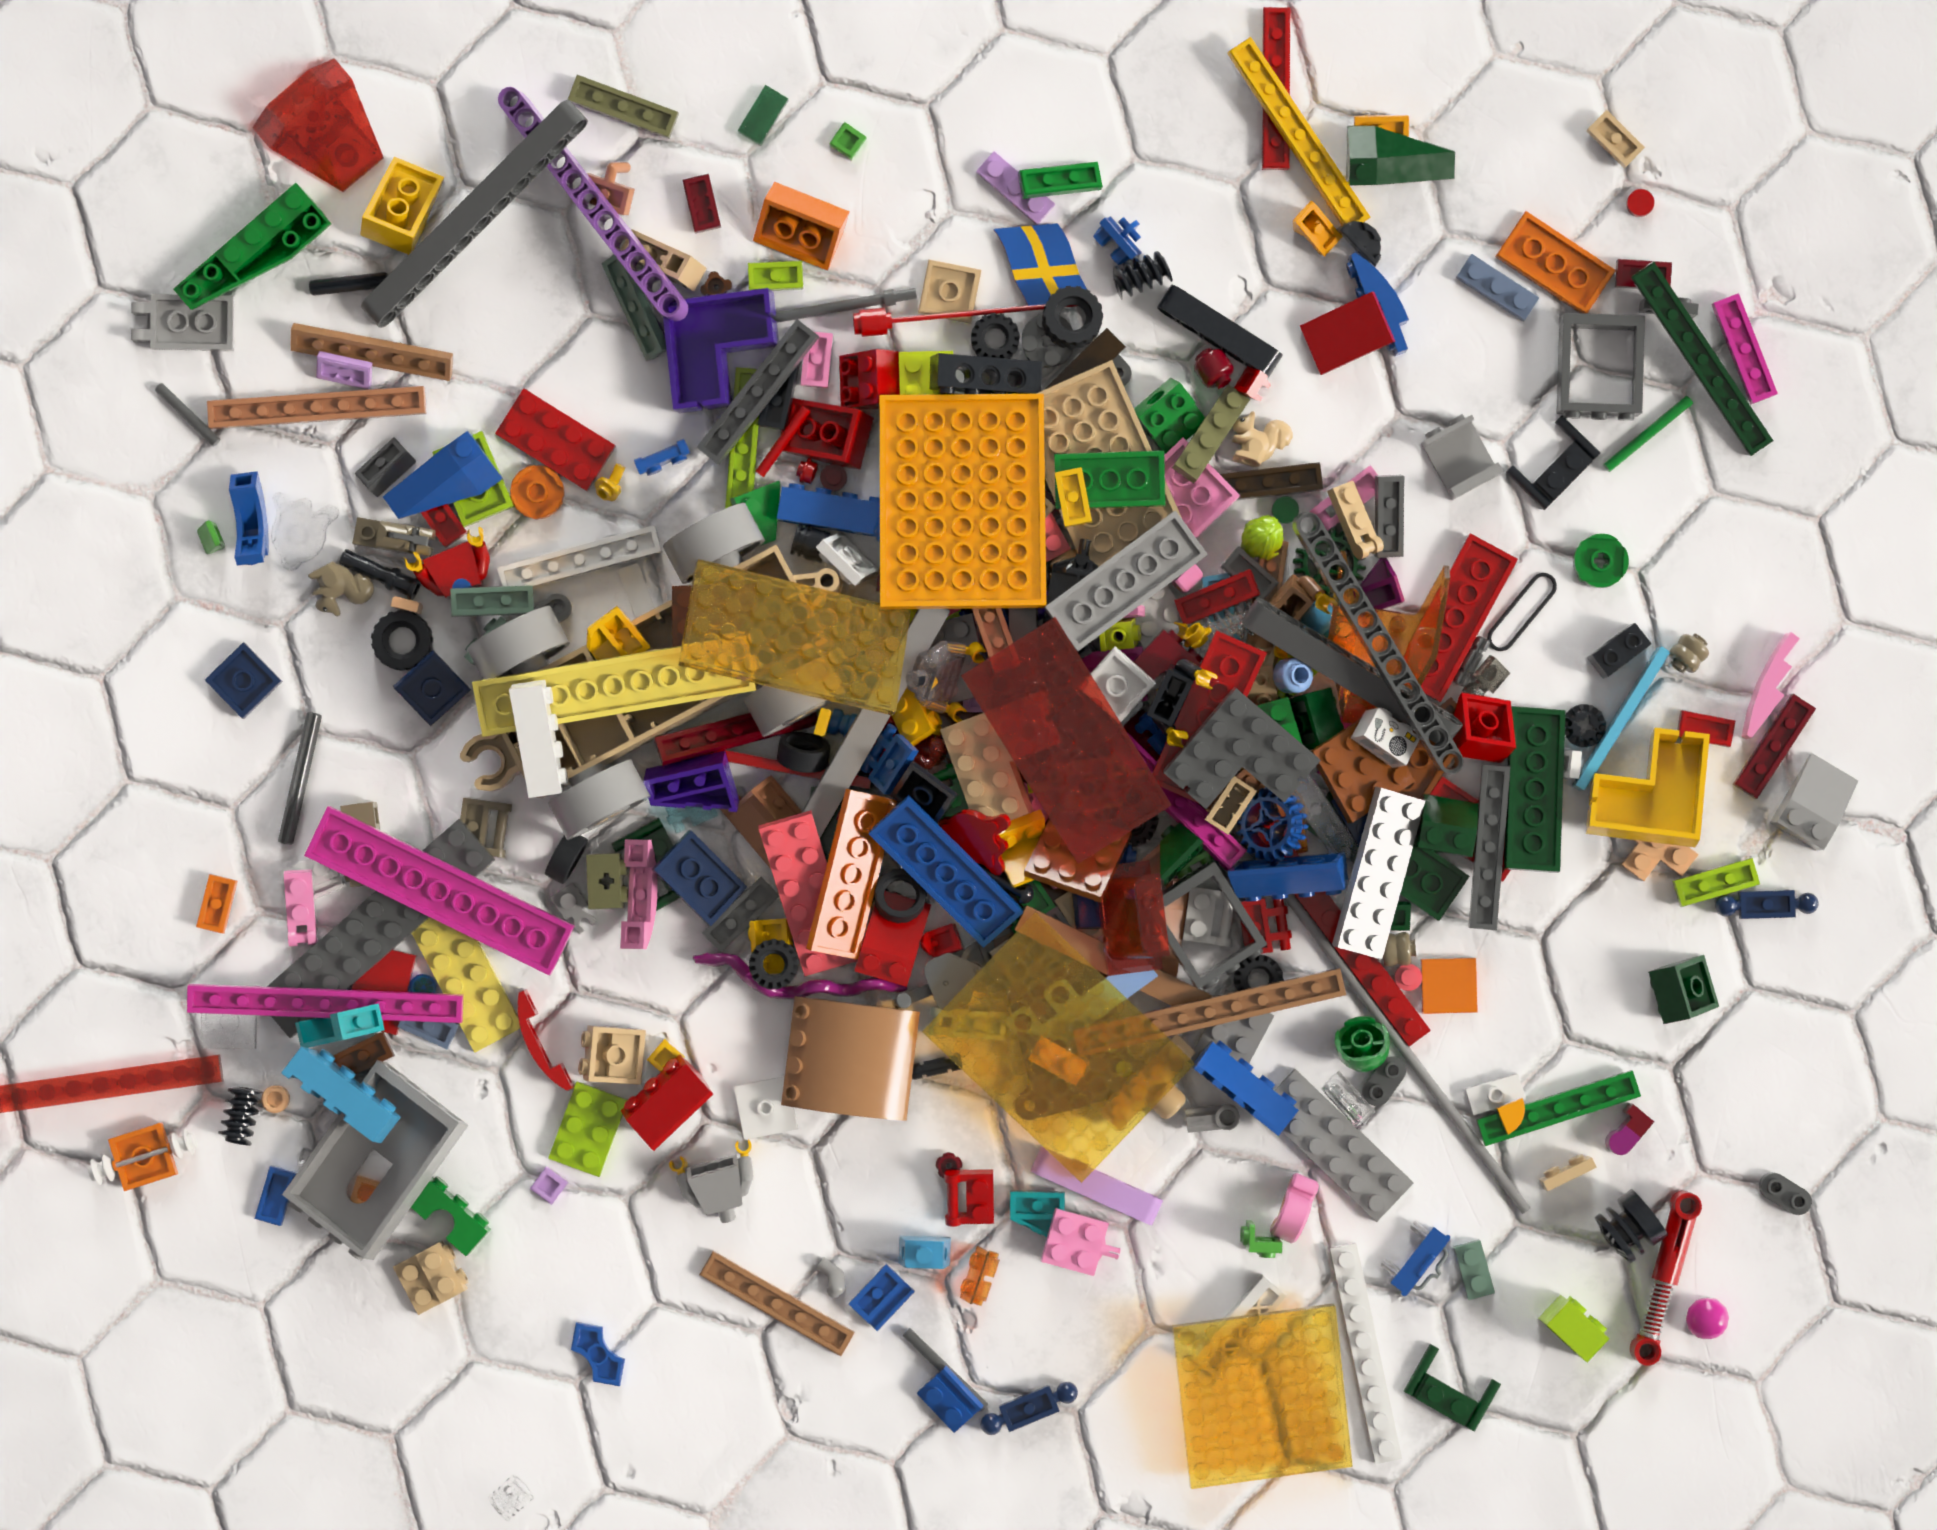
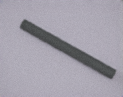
[903,1328,988,1412]

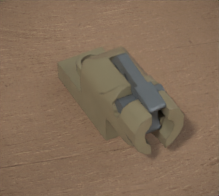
[352,517,436,557]

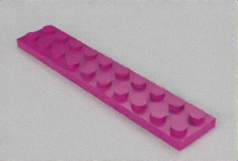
[304,806,575,976]

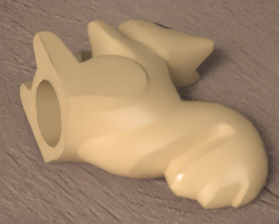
[1232,411,1293,467]

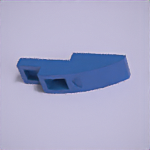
[1346,253,1409,356]

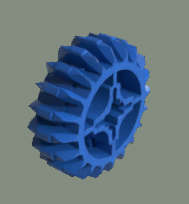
[1236,788,1309,862]

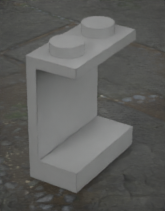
[1421,414,1504,500]

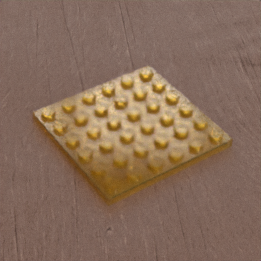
[1172,1304,1353,1489]

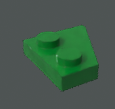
[730,481,781,547]

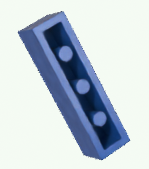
[777,483,880,537]

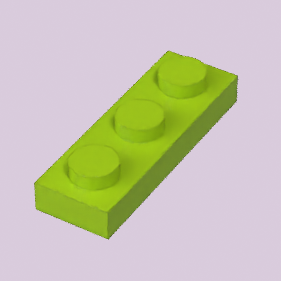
[1672,858,1760,907]

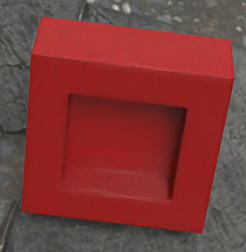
[1234,366,1271,401]

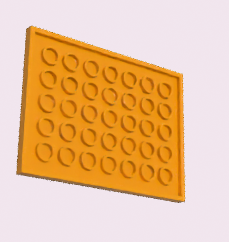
[880,394,1046,609]

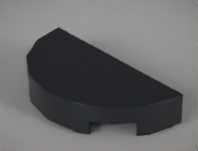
[1336,221,1381,267]

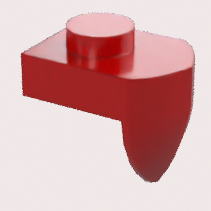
[920,923,963,958]

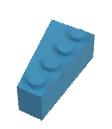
[281,1047,401,1143]

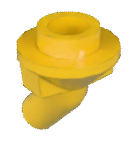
[594,463,626,501]

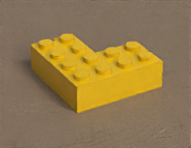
[1586,728,1710,848]

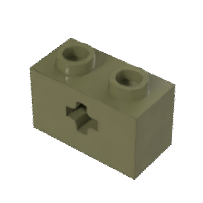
[586,853,628,910]

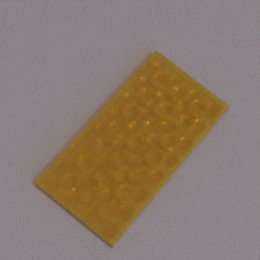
[678,559,911,716]

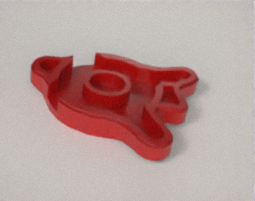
[939,809,1011,875]

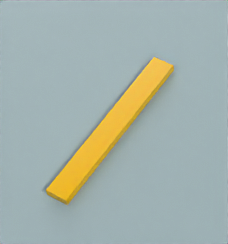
[1227,37,1371,225]

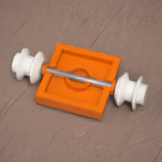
[87,1122,198,1191]

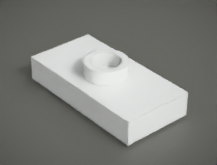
[1465,1074,1526,1115]

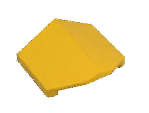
[587,606,650,660]

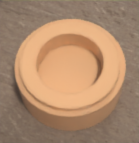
[261,1085,290,1113]

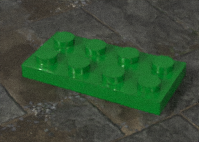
[1054,451,1166,510]

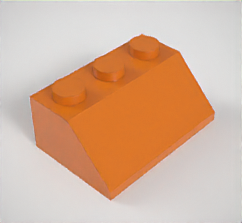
[753,182,850,271]

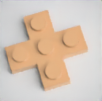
[1621,840,1699,881]

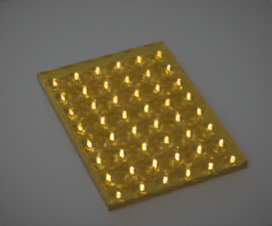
[922,911,1195,1183]

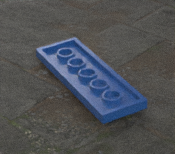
[869,795,1024,948]

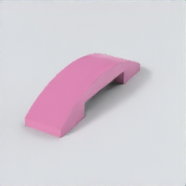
[620,839,658,949]

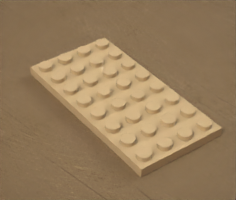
[1036,360,1183,566]

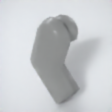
[816,1257,846,1298]

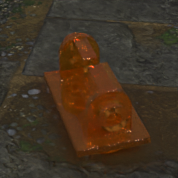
[960,1246,1000,1306]

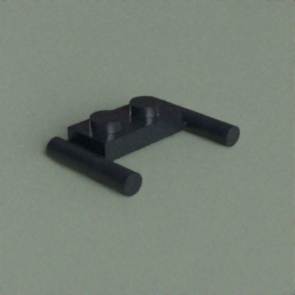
[1505,415,1601,510]

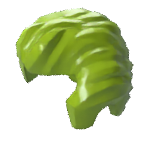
[1241,515,1284,561]

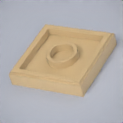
[918,259,982,324]

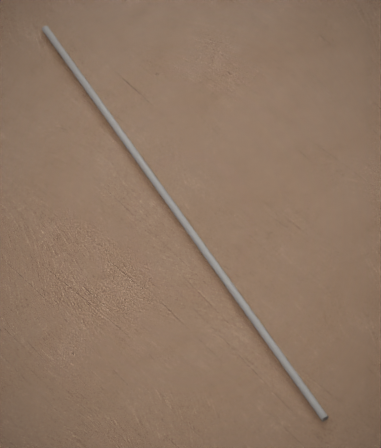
[1046,567,1531,1214]

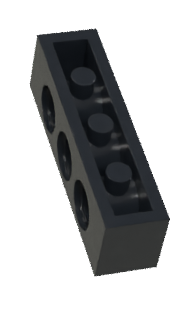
[929,353,1042,395]

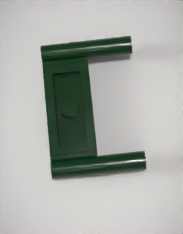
[611,817,680,911]
[1404,1344,1501,1432]

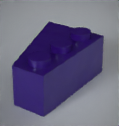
[643,750,739,812]

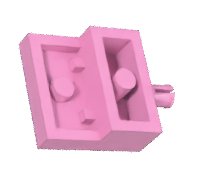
[1040,1208,1120,1276]

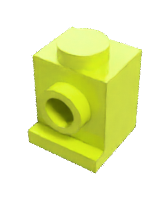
[1099,618,1141,652]

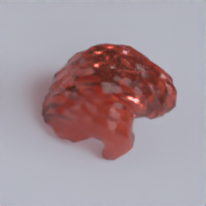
[913,734,947,770]

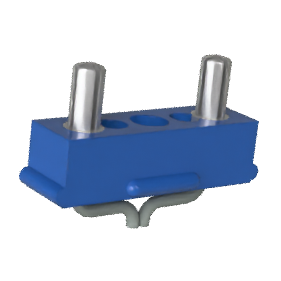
[1380,1221,1450,1296]

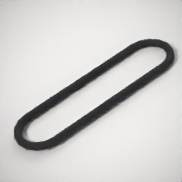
[1487,573,1557,651]

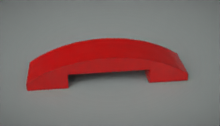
[518,990,575,1091]

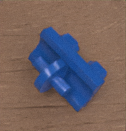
[1093,216,1142,266]

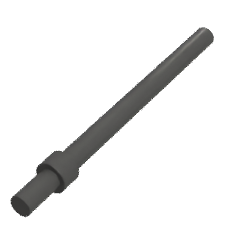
[771,288,917,323]

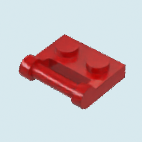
[944,1169,994,1227]

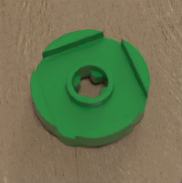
[1573,533,1629,588]

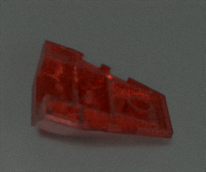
[252,58,384,193]

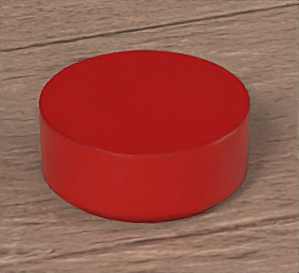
[1626,189,1655,217]

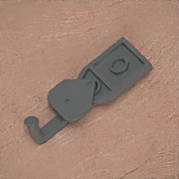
[892,927,1013,1011]

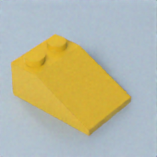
[360,157,444,255]

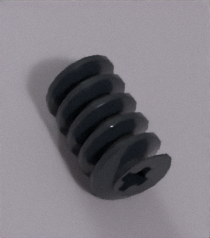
[1113,251,1173,300]
[218,1086,263,1146]

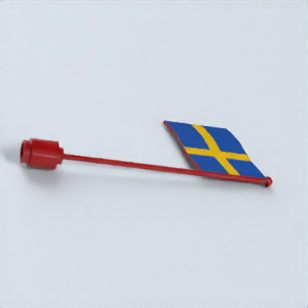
[853,223,1087,337]

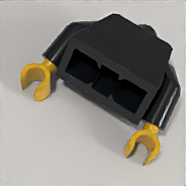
[1147,659,1217,748]

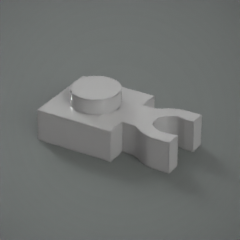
[550,882,597,934]

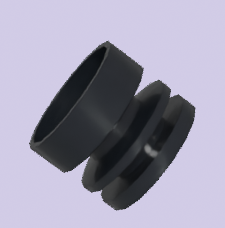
[1594,1189,1668,1263]

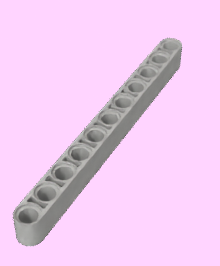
[801,609,950,838]

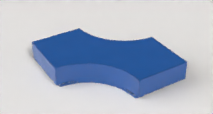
[571,1322,625,1386]

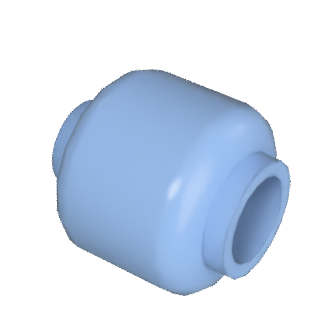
[1273,658,1313,693]

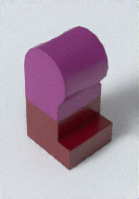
[1605,1103,1655,1155]

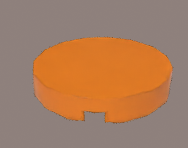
[510,465,565,520]

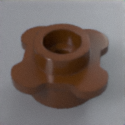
[700,271,732,296]

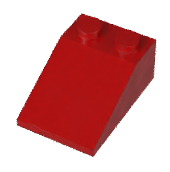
[780,398,874,470]
[855,890,932,987]

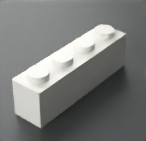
[509,680,568,798]

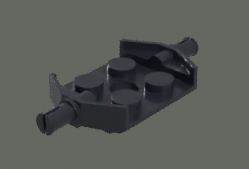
[1043,539,1099,659]

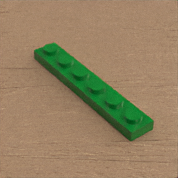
[1476,1070,1641,1146]

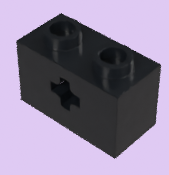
[1586,623,1652,679]

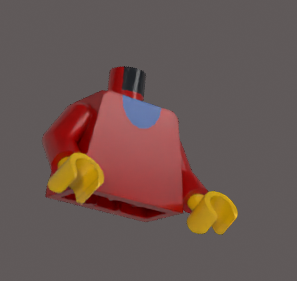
[404,527,490,600]

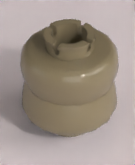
[1669,633,1709,674]
[1378,932,1416,967]

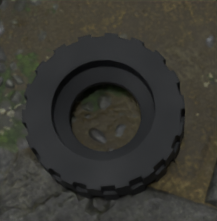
[1042,286,1103,349]
[371,610,434,671]

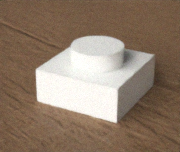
[1563,751,1583,779]

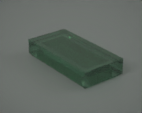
[737,85,789,146]

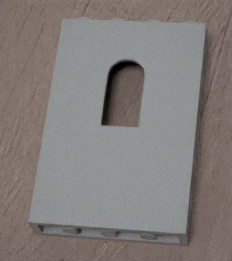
[282,1060,469,1261]

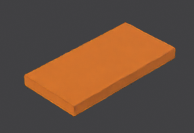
[1495,211,1616,314]

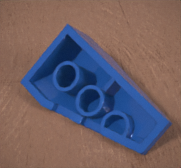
[383,431,503,519]

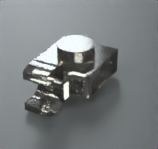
[1461,655,1510,696]

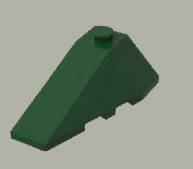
[1346,125,1455,186]

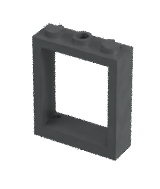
[1556,313,1645,421]
[1142,860,1267,990]

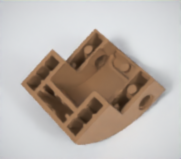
[781,996,920,1121]

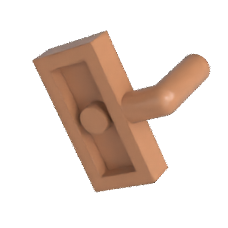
[587,162,635,215]

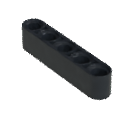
[1157,284,1283,378]

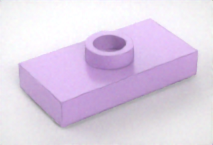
[316,351,373,389]

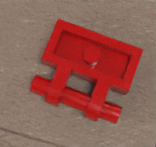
[1240,898,1292,954]

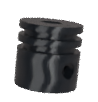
[790,523,831,564]

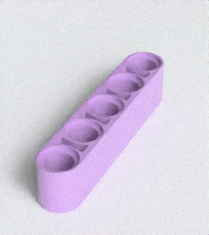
[1030,1146,1163,1225]

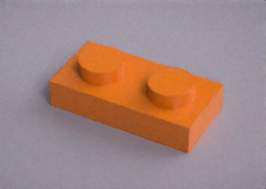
[196,874,238,934]

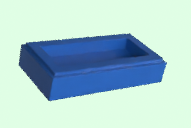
[254,1165,297,1226]

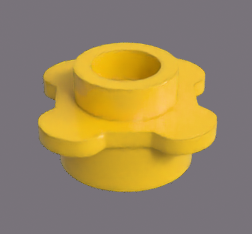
[1183,623,1211,649]

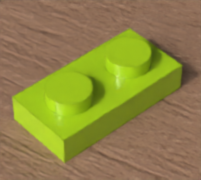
[748,261,804,291]

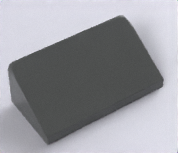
[354,437,416,497]

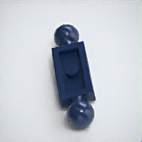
[1715,890,1819,919]
[980,1382,1078,1435]

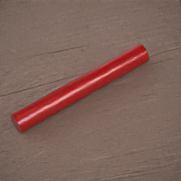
[755,405,811,477]

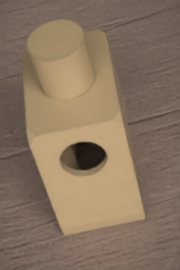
[1205,776,1257,835]

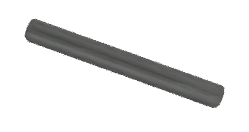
[278,712,322,845]

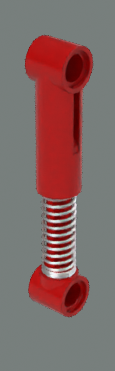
[1629,1190,1702,1366]

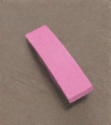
[1742,632,1800,739]

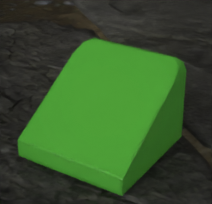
[197,520,225,554]

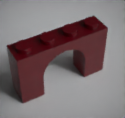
[1133,629,1203,680]

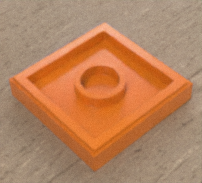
[1420,958,1478,1014]

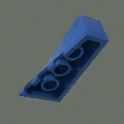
[1191,1040,1299,1136]

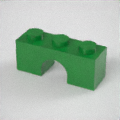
[411,1176,491,1256]

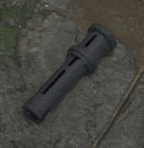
[339,549,421,600]

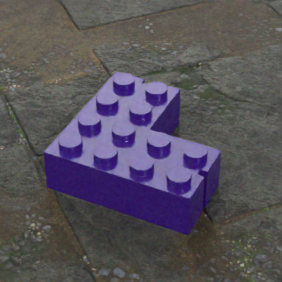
[663,288,779,413]

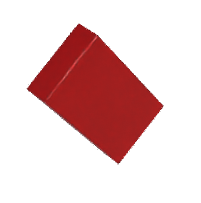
[1677,710,1736,748]

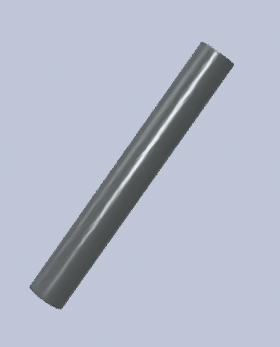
[155,383,221,447]

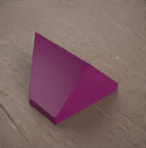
[1353,558,1405,617]

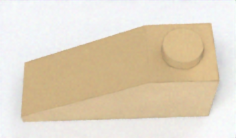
[621,229,707,292]

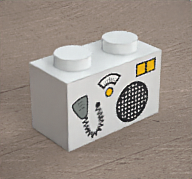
[1351,708,1419,768]

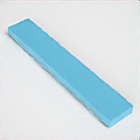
[1572,646,1670,791]

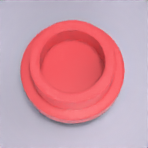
[1394,964,1422,991]

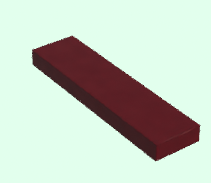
[1733,694,1816,799]

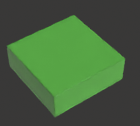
[829,122,867,161]

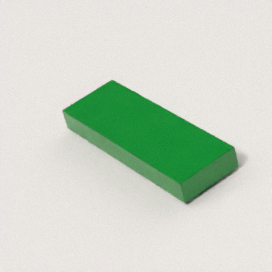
[1018,161,1103,199]

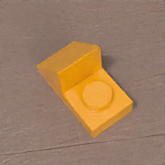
[1293,201,1343,257]

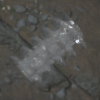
[1203,601,1254,644]

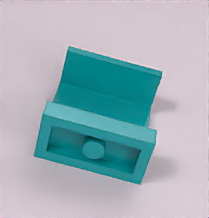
[295,1004,385,1048]

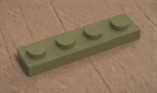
[567,74,679,139]
[1172,384,1250,484]

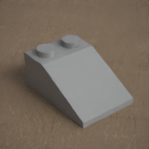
[1770,753,1859,851]

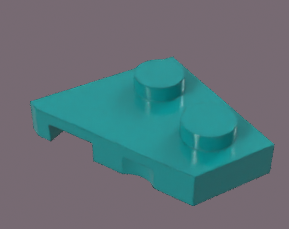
[1010,1191,1065,1237]

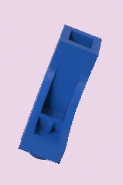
[229,471,269,566]

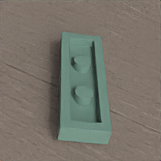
[450,585,534,617]

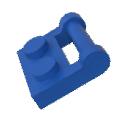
[634,439,691,476]

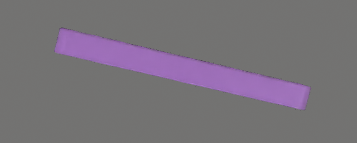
[498,86,688,321]

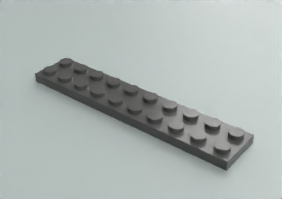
[267,819,496,1038]

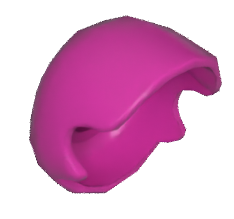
[1686,1298,1729,1339]

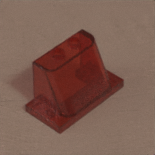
[1098,860,1170,976]

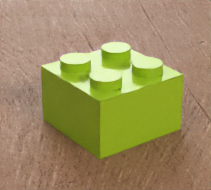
[1538,1295,1610,1363]

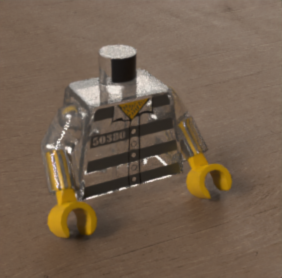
[906,641,986,723]

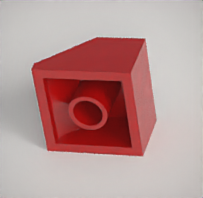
[1453,693,1516,763]

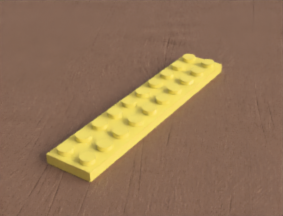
[472,635,757,737]

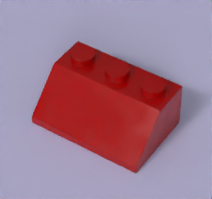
[621,1054,714,1151]

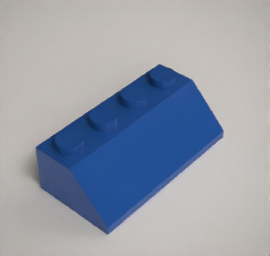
[1228,852,1349,902]

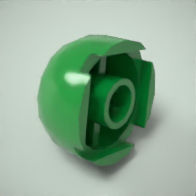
[1334,1016,1390,1072]

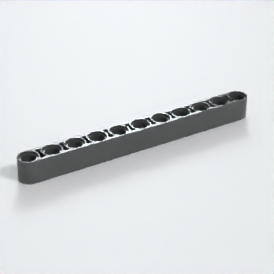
[361,100,588,328]
[1292,512,1464,774]

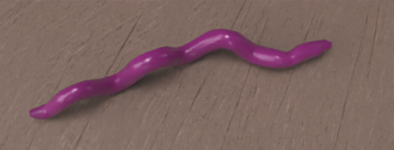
[693,953,908,1000]

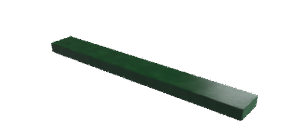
[1630,261,1774,456]

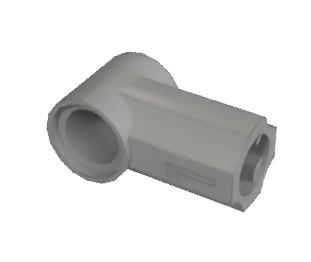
[1185,1103,1240,1133]

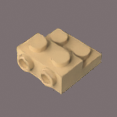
[578,1025,646,1085]
[393,1240,468,1315]

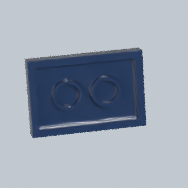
[652,830,747,926]

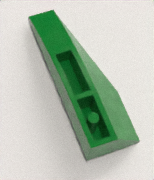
[173,183,332,310]

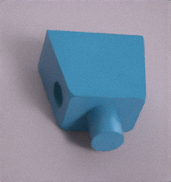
[898,1236,951,1269]

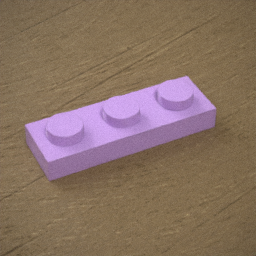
[976,151,1055,225]

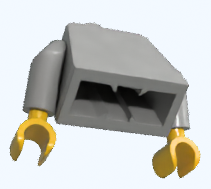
[669,1139,754,1223]

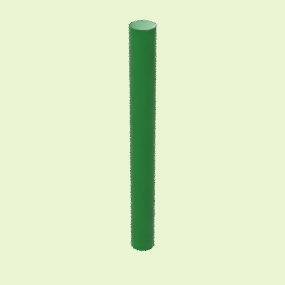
[1603,395,1693,472]

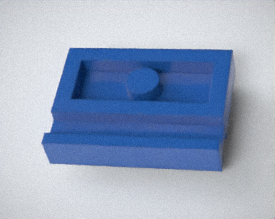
[849,1263,915,1331]
[917,1366,984,1433]

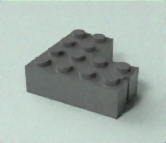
[1162,687,1321,809]

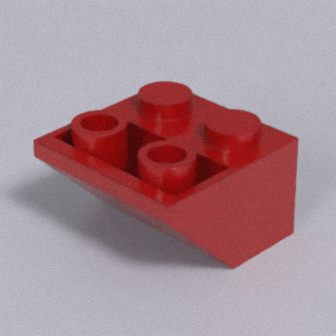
[839,349,900,409]

